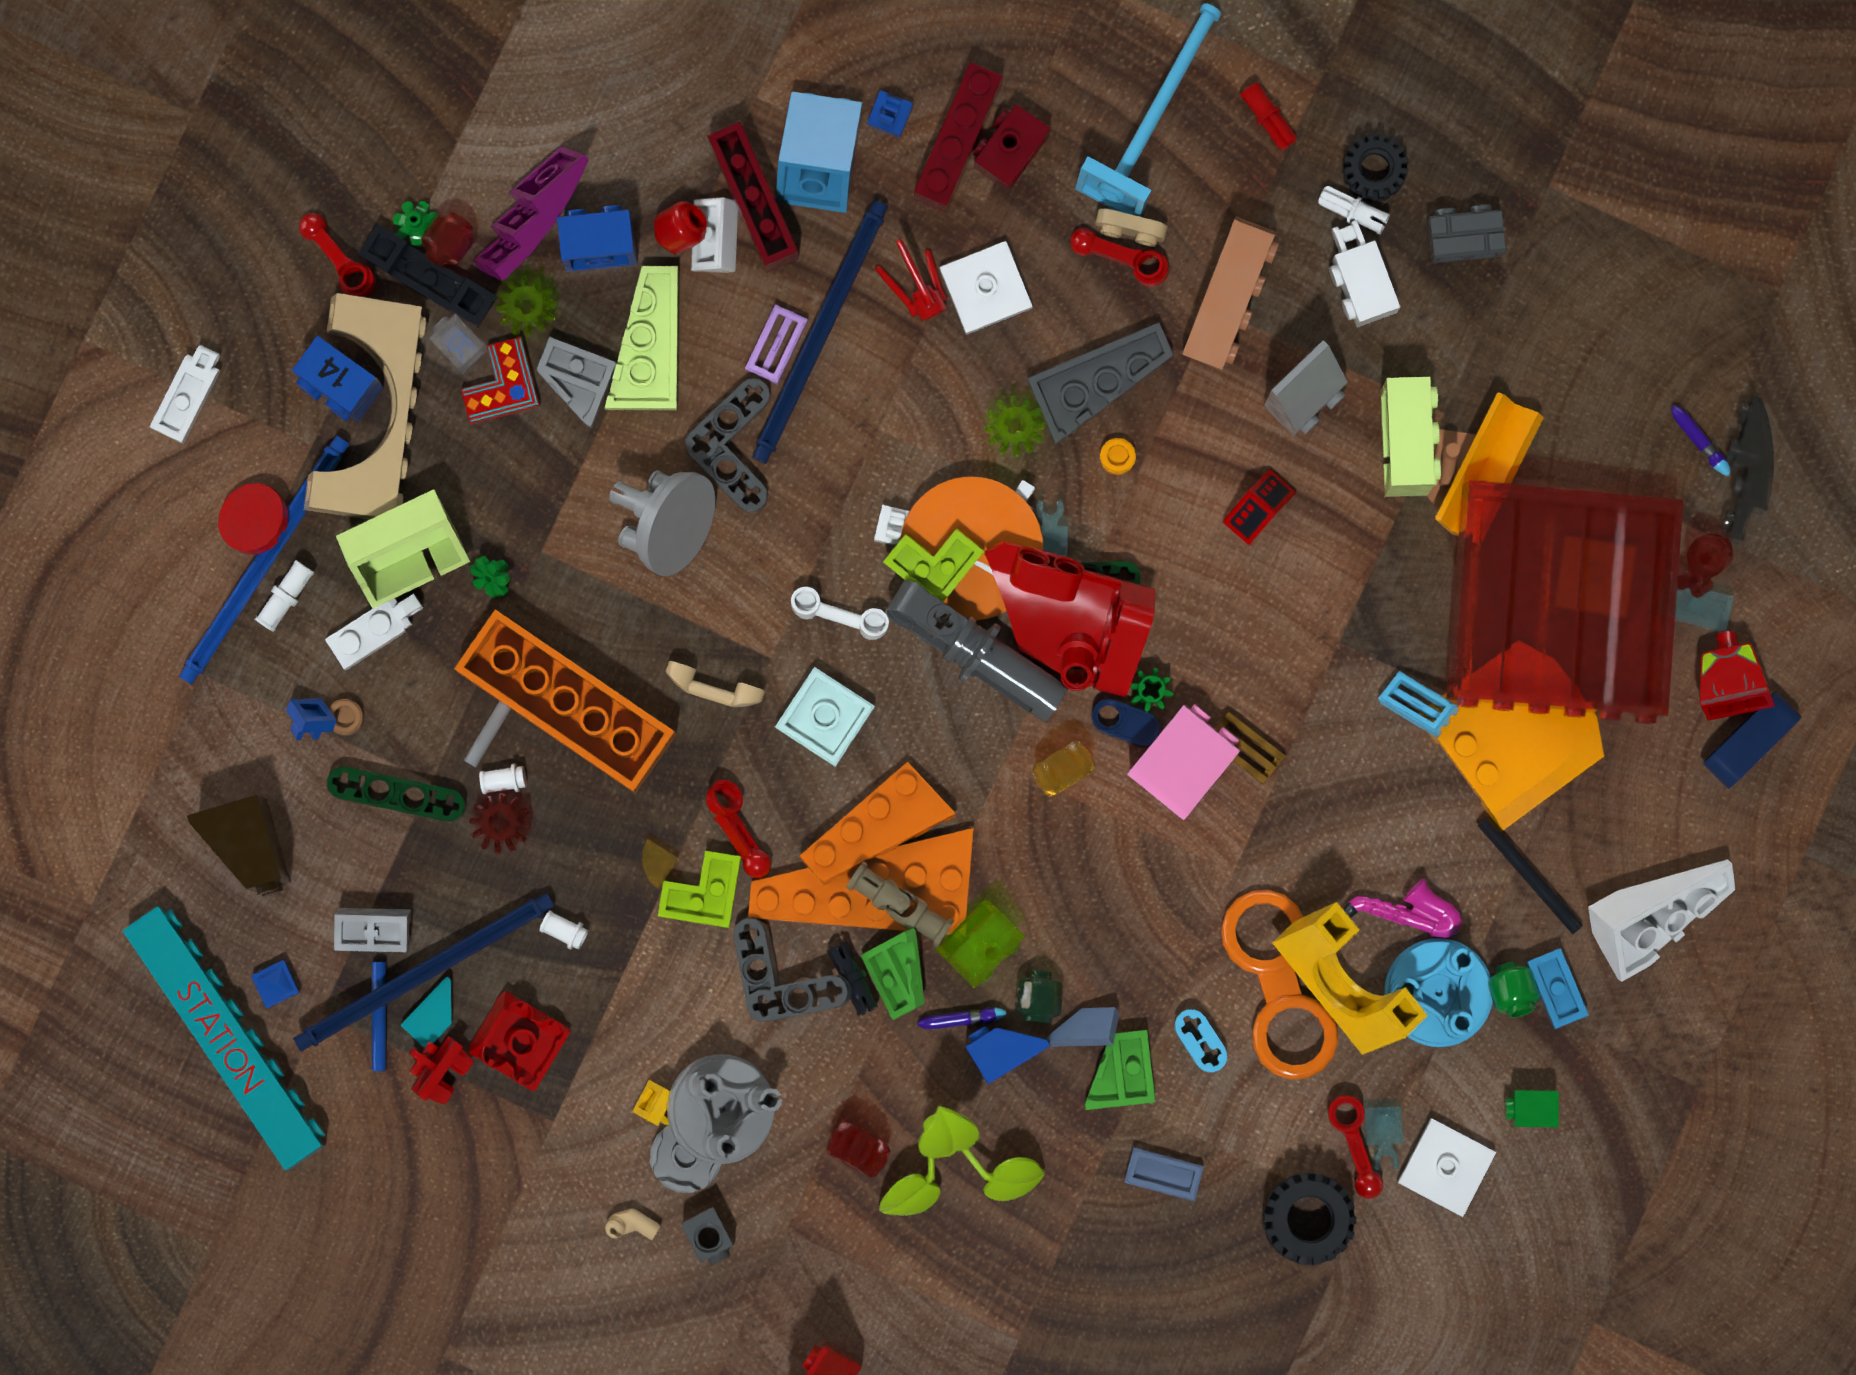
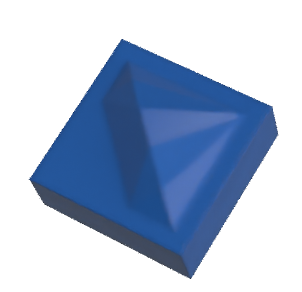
[251,960,300,1009]

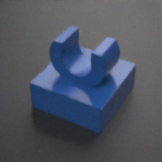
[867,90,913,138]
[286,698,337,740]

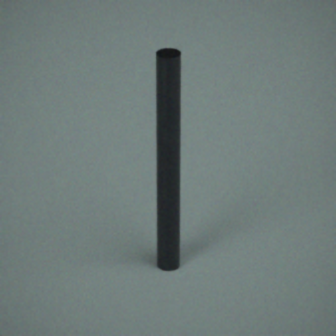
[1477,816,1583,935]

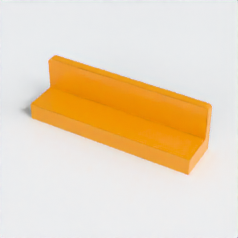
[1435,392,1544,545]

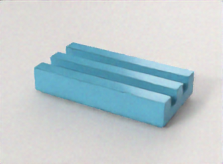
[1378,671,1459,738]

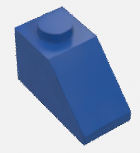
[965,1026,1050,1084]

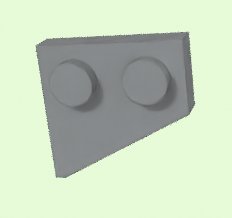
[537,337,617,428]

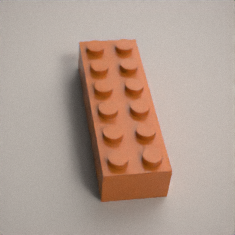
[454,609,677,794]

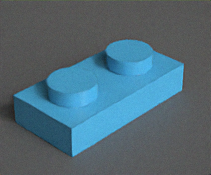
[1526,948,1589,1029]

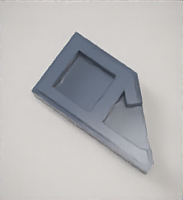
[1047,1007,1119,1047]

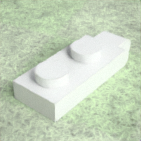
[150,345,220,444]

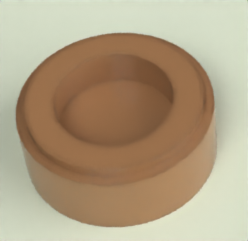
[329,699,364,736]

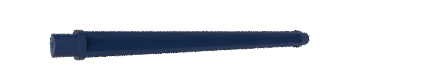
[752,200,888,464]
[293,893,554,1052]

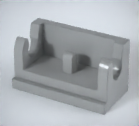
[334,908,412,952]

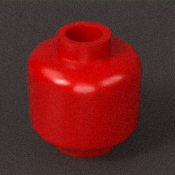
[654,201,707,254]

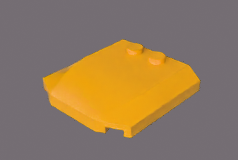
[1418,641,1604,832]

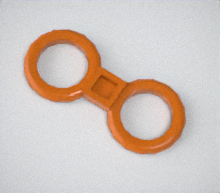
[1221,889,1338,1080]

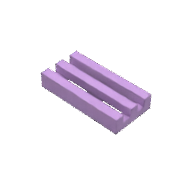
[745,304,808,385]

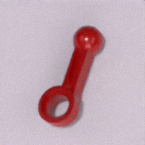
[299,213,376,298]
[1070,227,1170,287]
[706,780,772,878]
[1328,1096,1384,1199]

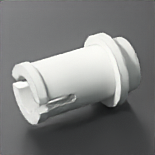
[479,764,527,794]
[540,911,588,950]

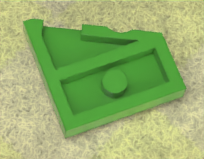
[860,927,925,1020]
[1085,1030,1155,1110]

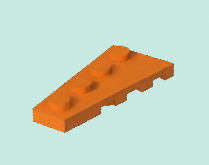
[799,762,956,885]

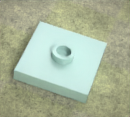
[775,667,875,767]

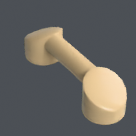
[666,661,765,707]

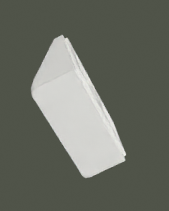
[691,198,738,272]

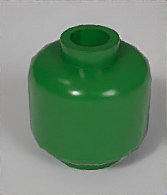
[1488,962,1540,1018]

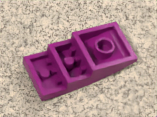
[472,146,589,281]

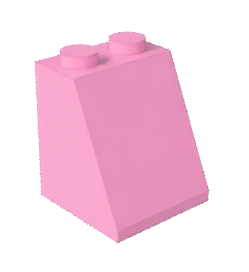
[1127,704,1241,820]

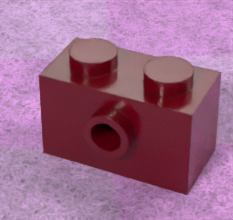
[972,104,1051,193]

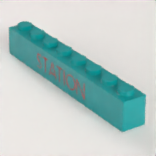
[122,906,326,1171]

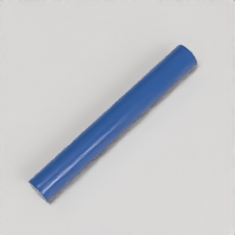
[371,962,386,1071]

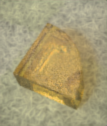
[642,839,678,889]

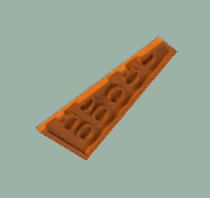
[748,828,974,936]

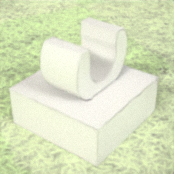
[874,505,910,546]

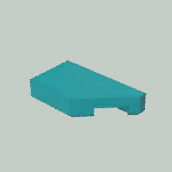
[401,977,453,1048]

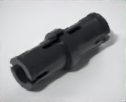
[827,941,879,1017]

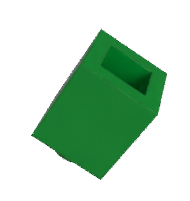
[1504,1090,1559,1128]

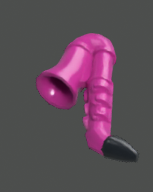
[1343,878,1462,938]

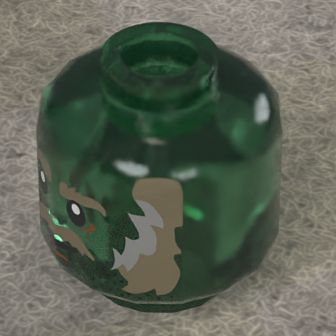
[1015,970,1064,1023]

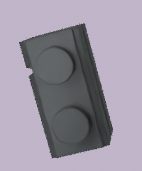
[1427,204,1506,263]

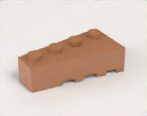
[1182,216,1279,370]

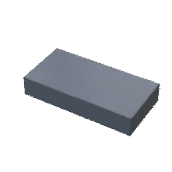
[1124,1147,1204,1202]

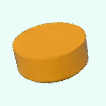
[1100,438,1136,475]

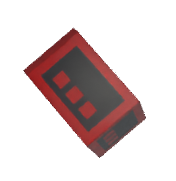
[1222,469,1297,546]

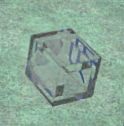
[429,314,488,374]

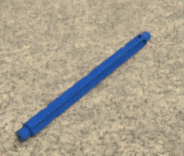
[178,436,350,685]

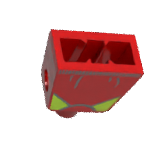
[1700,631,1775,721]

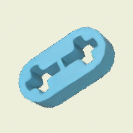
[1174,1009,1227,1072]

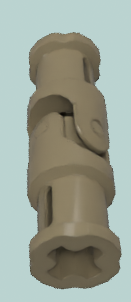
[846,861,954,948]

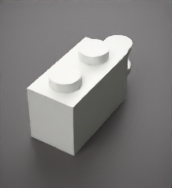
[1329,220,1400,327]

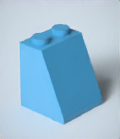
[776,92,862,213]

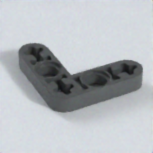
[685,378,770,513]
[734,918,852,1022]

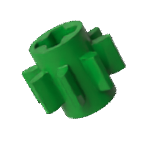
[1130,668,1174,713]

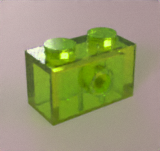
[935,898,1026,988]

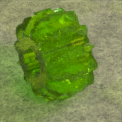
[496,276,557,338]
[984,396,1046,458]

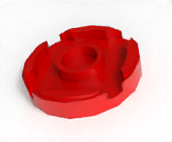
[218,483,288,555]

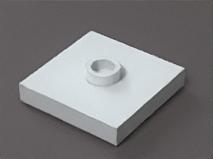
[939,241,1033,335]
[1397,1118,1496,1217]

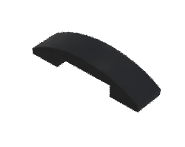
[358,224,498,327]

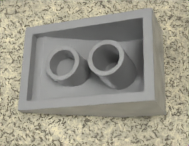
[1264,340,1348,437]

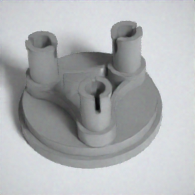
[610,470,715,576]
[667,1054,782,1164]

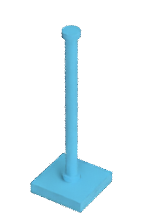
[1075,3,1222,217]

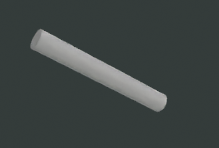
[463,701,511,768]

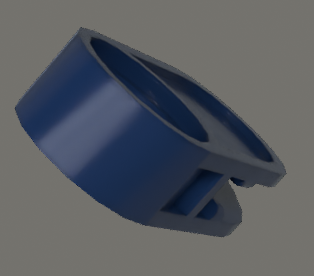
[1091,699,1160,747]

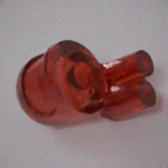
[1674,533,1734,598]

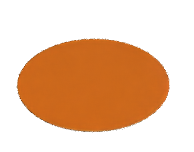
[900,477,1043,620]

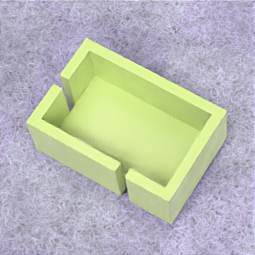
[1380,377,1441,497]
[336,489,470,609]

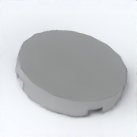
[650,1125,722,1193]

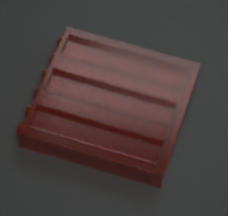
[1447,480,1683,724]

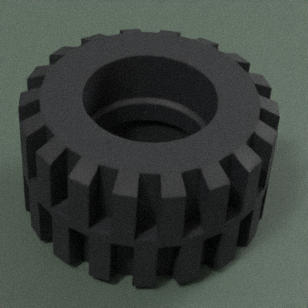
[1262,1173,1357,1265]

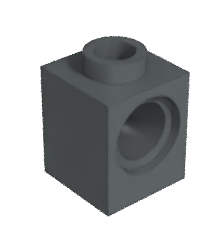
[681,1206,734,1265]

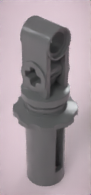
[885,580,1068,722]

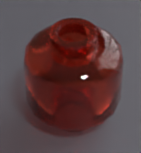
[421,212,475,267]

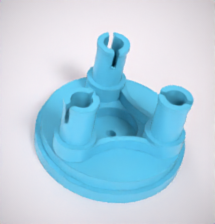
[1384,938,1493,1047]

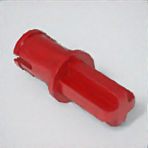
[1240,82,1297,150]

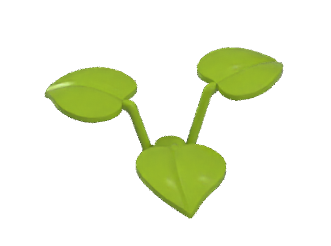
[878,1106,1045,1216]

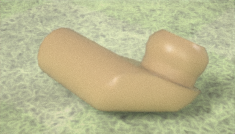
[605,1208,661,1241]

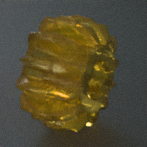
[1032,741,1095,796]

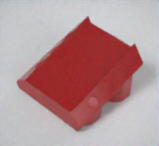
[468,990,571,1092]

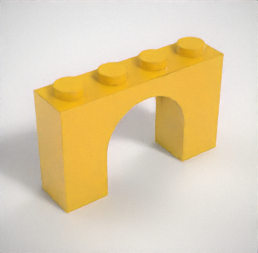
[1272,902,1428,1055]

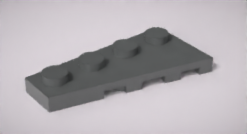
[1027,323,1173,446]

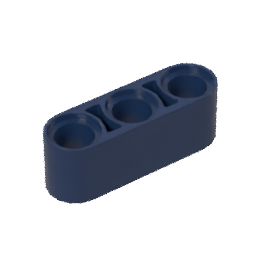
[1702,691,1802,789]

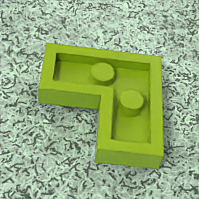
[883,528,985,602]
[658,851,741,928]

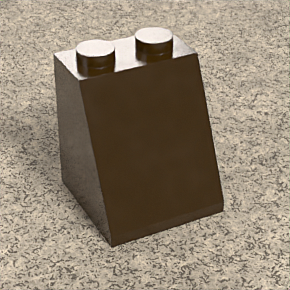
[187,795,291,896]

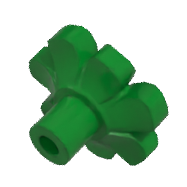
[393,201,439,247]
[469,555,510,598]

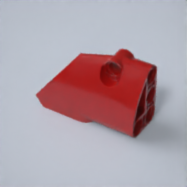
[985,540,1155,697]

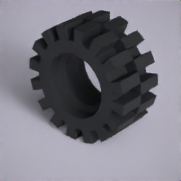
[1342,134,1409,202]

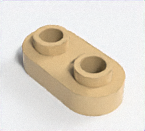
[1095,209,1168,247]

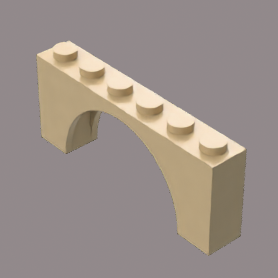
[304,293,426,520]

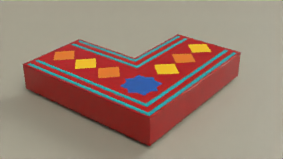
[461,337,540,425]

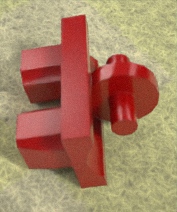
[409,1035,474,1105]

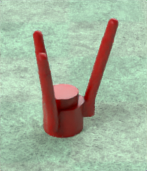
[875,239,947,322]

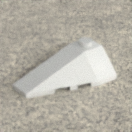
[1588,859,1735,982]

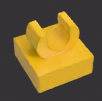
[632,1080,670,1126]

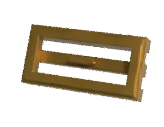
[1215,712,1285,785]

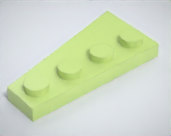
[605,266,678,410]

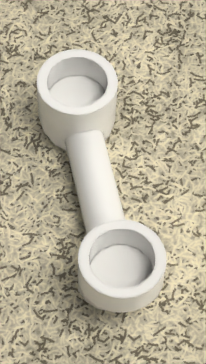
[791,587,889,640]

